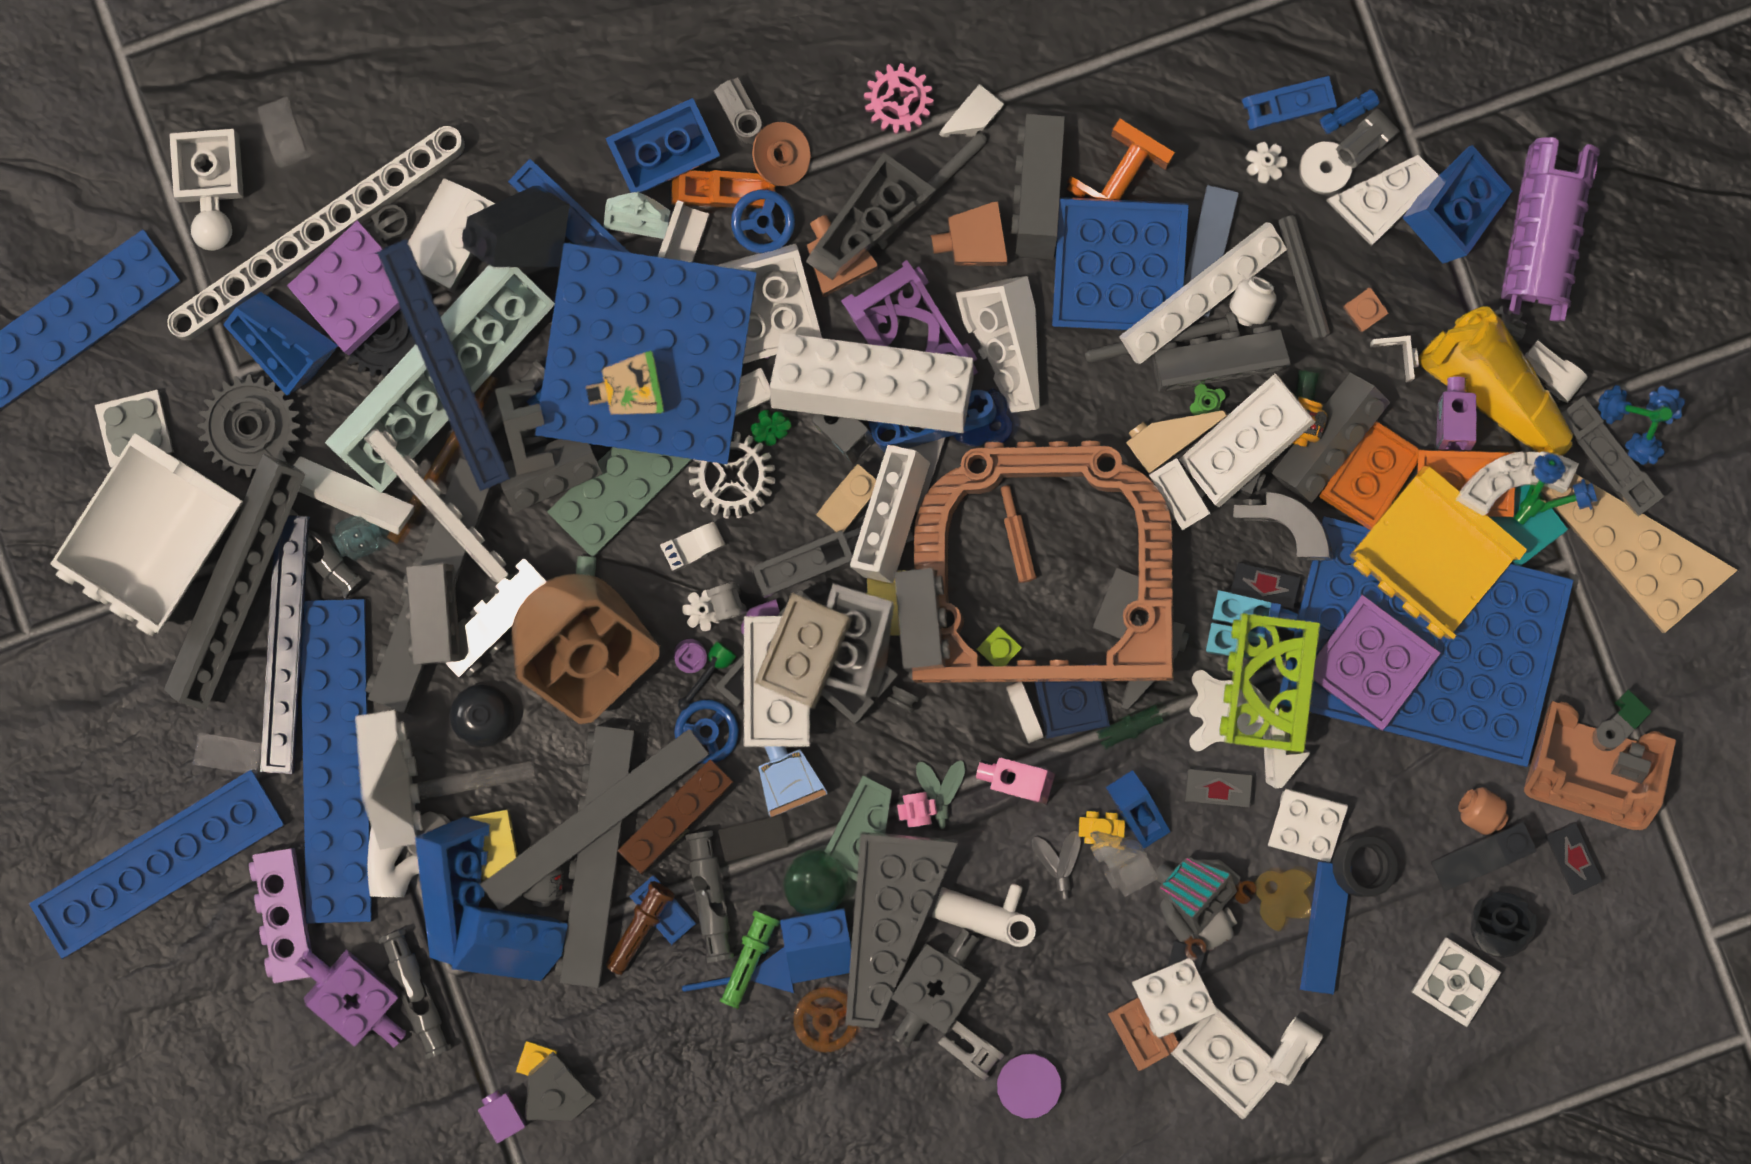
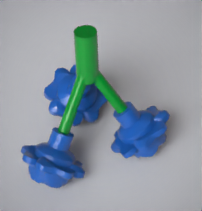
[1598,385,1685,465]

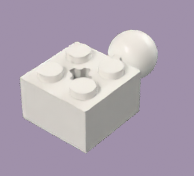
[170,129,243,251]

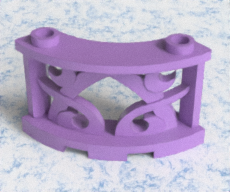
[841,260,978,375]

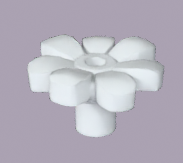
[1246,142,1287,184]
[682,590,721,631]

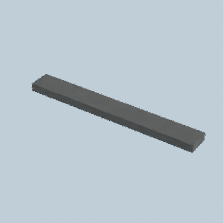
[480,729,709,910]

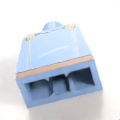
[758,746,827,818]

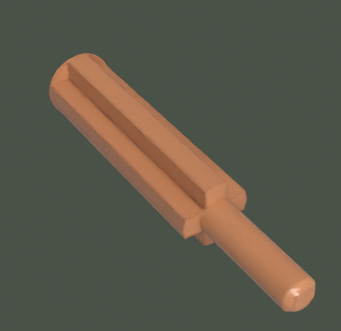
[1001,485,1037,583]

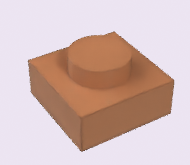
[1343,288,1389,333]

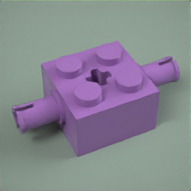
[295,949,406,1048]

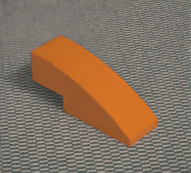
[671,170,775,208]

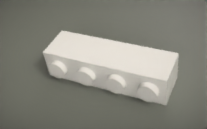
[850,445,930,584]

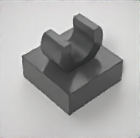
[1610,742,1651,784]

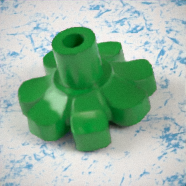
[751,410,791,446]

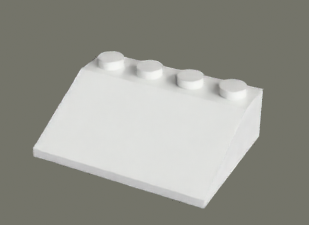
[715,243,822,363]

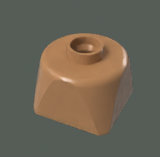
[512,574,659,724]

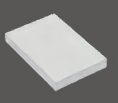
[1170,1005,1276,1119]

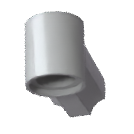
[714,77,764,144]

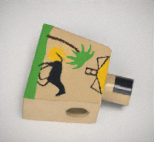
[586,351,665,415]

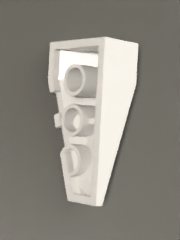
[956,276,1040,412]

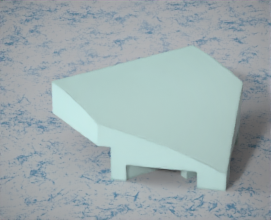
[603,192,670,239]

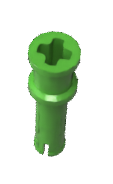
[720,910,780,1009]

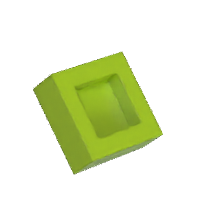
[976,626,1022,666]

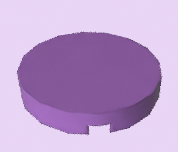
[997,1054,1061,1118]

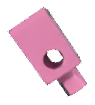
[976,758,1055,805]

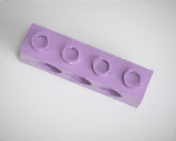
[249,848,312,983]

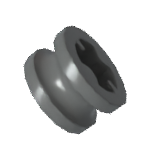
[887,686,919,713]

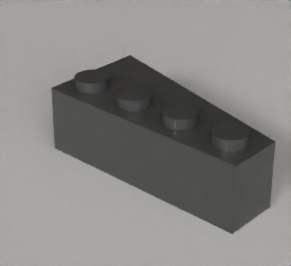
[1011,114,1064,260]

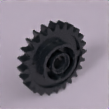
[332,308,416,378]

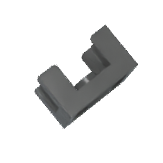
[495,380,555,475]

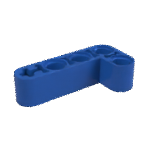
[868,390,997,452]

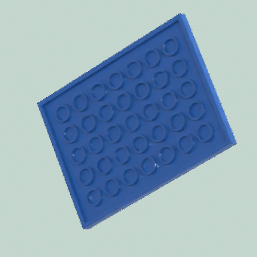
[1278,516,1574,767]

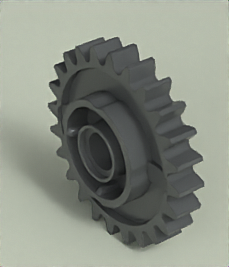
[197,374,302,478]

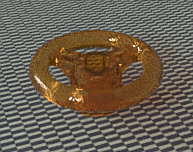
[793,988,857,1052]

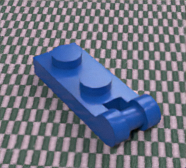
[1242,76,1337,131]

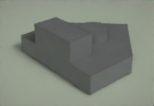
[525,1052,596,1121]

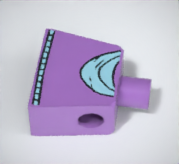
[1436,377,1476,451]

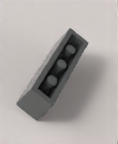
[1272,372,1390,503]

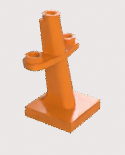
[1066,119,1175,200]

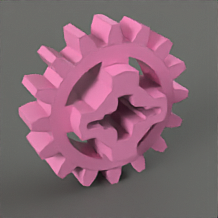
[864,63,933,135]

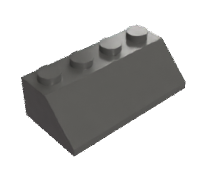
[1152,326,1290,393]

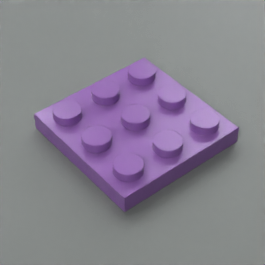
[287,220,400,356]
[1313,595,1440,731]

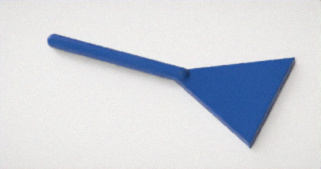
[682,946,794,993]

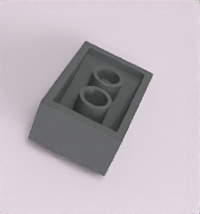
[825,584,894,697]

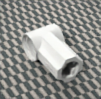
[1525,341,1588,403]
[1265,1017,1323,1085]

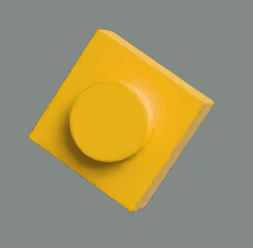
[516,1041,557,1076]

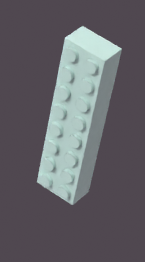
[325,265,555,493]

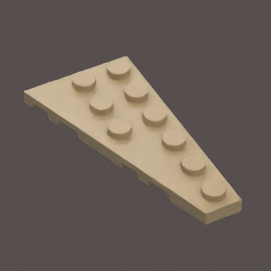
[1541,474,1737,633]

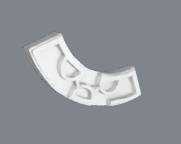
[1456,451,1579,516]

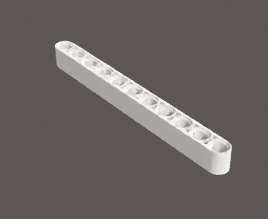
[167,126,464,340]

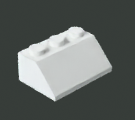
[408,179,495,293]

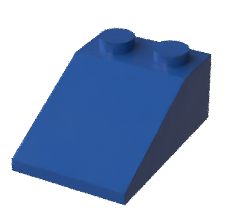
[1403,145,1512,263]

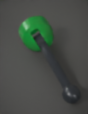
[677,641,737,711]

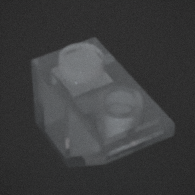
[258,97,310,168]
[1090,831,1159,897]

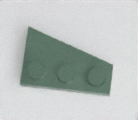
[819,776,892,881]

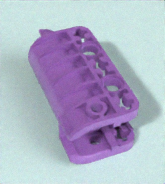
[1501,138,1600,322]

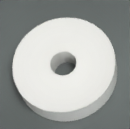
[1299,142,1352,194]

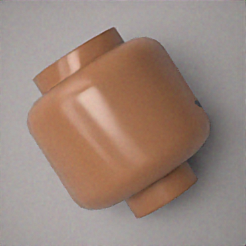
[1458,787,1508,835]

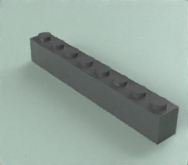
[164,454,306,711]
[365,458,494,714]
[555,726,636,988]

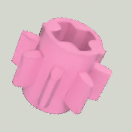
[897,792,937,828]

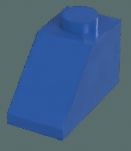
[1106,770,1170,849]

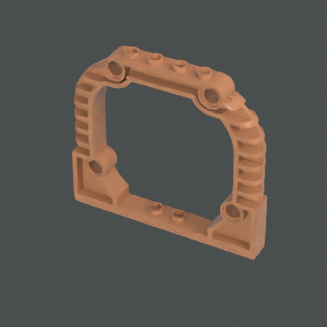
[913,441,1174,683]

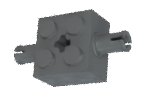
[891,928,981,1048]

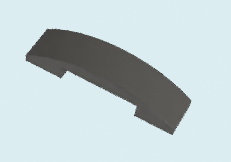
[1562,396,1664,517]

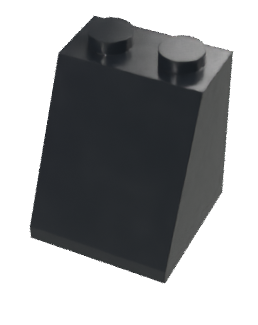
[462,186,570,268]

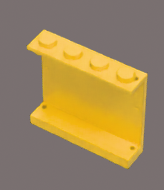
[1349,466,1527,639]

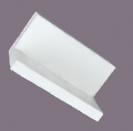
[658,200,709,262]

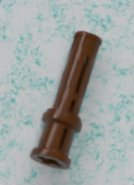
[605,881,675,975]

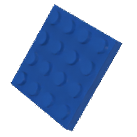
[1052,197,1188,330]

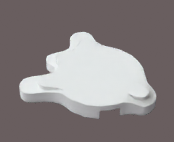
[1189,670,1279,751]

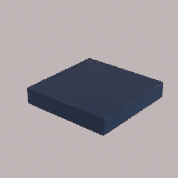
[1035,663,1110,739]

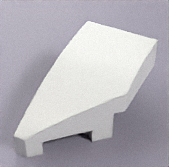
[939,84,1004,137]

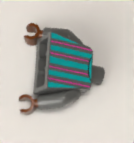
[1154,857,1257,960]

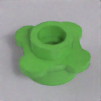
[1190,384,1225,415]

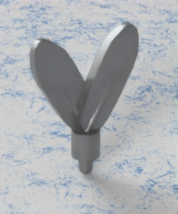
[1032,831,1081,901]

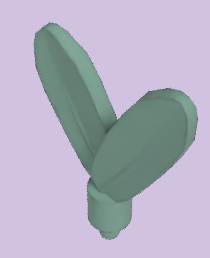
[916,761,965,829]

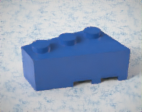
[223,292,338,396]

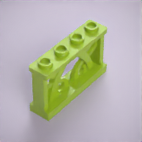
[1219,613,1320,752]

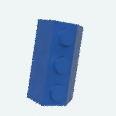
[605,98,720,193]
[452,905,568,981]

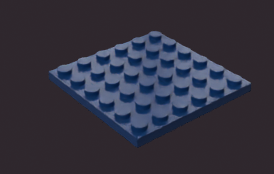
[535,243,757,465]

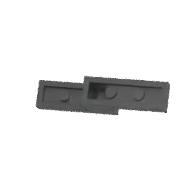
[752,527,914,598]

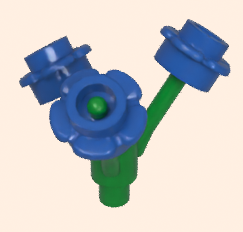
[1514,454,1597,525]

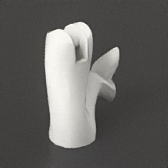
[367,826,419,897]

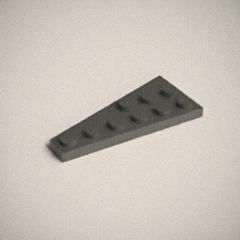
[845,832,959,1028]

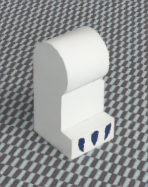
[660,522,726,572]

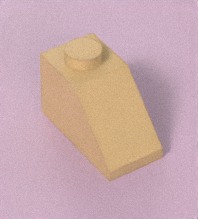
[816,464,876,533]

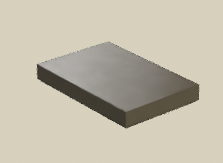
[754,593,852,709]

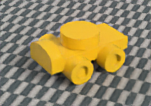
[1078,811,1125,845]

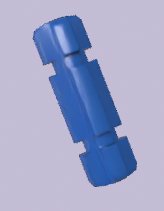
[1320,90,1380,134]

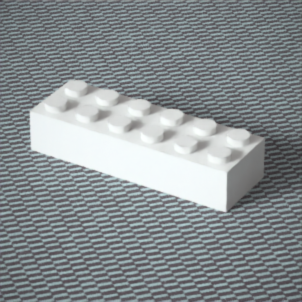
[770,333,973,433]

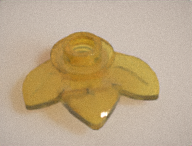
[1255,869,1312,931]

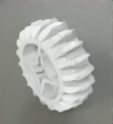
[689,432,775,519]

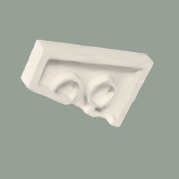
[1326,155,1439,246]

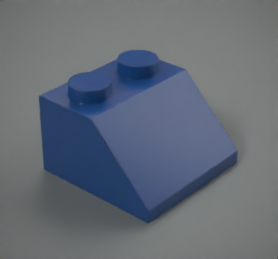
[780,908,851,983]

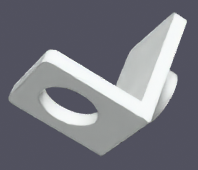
[1370,336,1418,382]

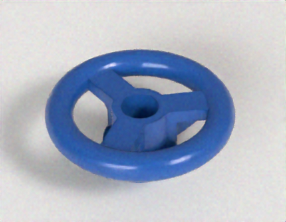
[731,189,795,254]
[674,700,739,764]

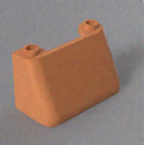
[1524,701,1676,830]

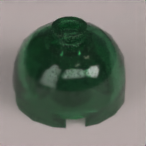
[783,850,849,915]

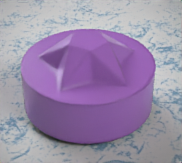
[674,639,707,673]

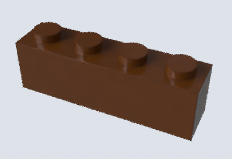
[618,760,733,875]

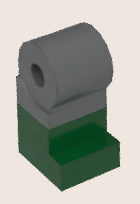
[1592,690,1651,752]

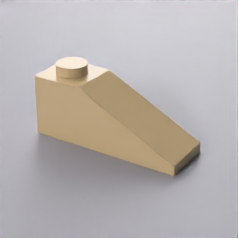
[1126,410,1228,473]

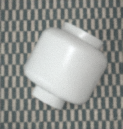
[1230,277,1277,326]

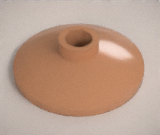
[752,122,810,186]

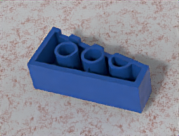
[415,817,490,965]

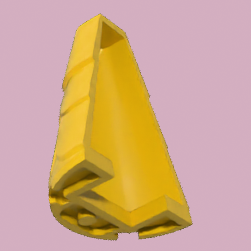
[1418,306,1573,456]

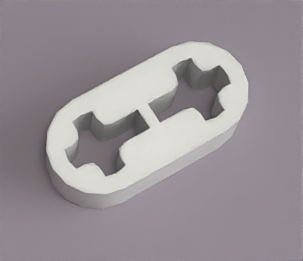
[1006,682,1044,743]

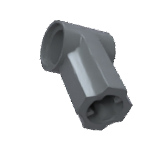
[1336,108,1400,169]

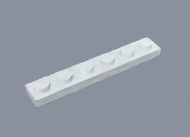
[1119,222,1287,364]
[364,430,508,583]

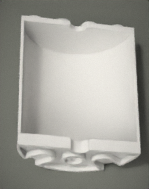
[50,433,243,636]

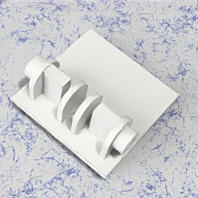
[1268,788,1348,862]
[1132,958,1218,1039]

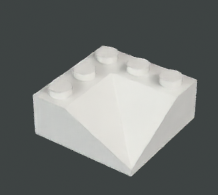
[356,710,423,850]

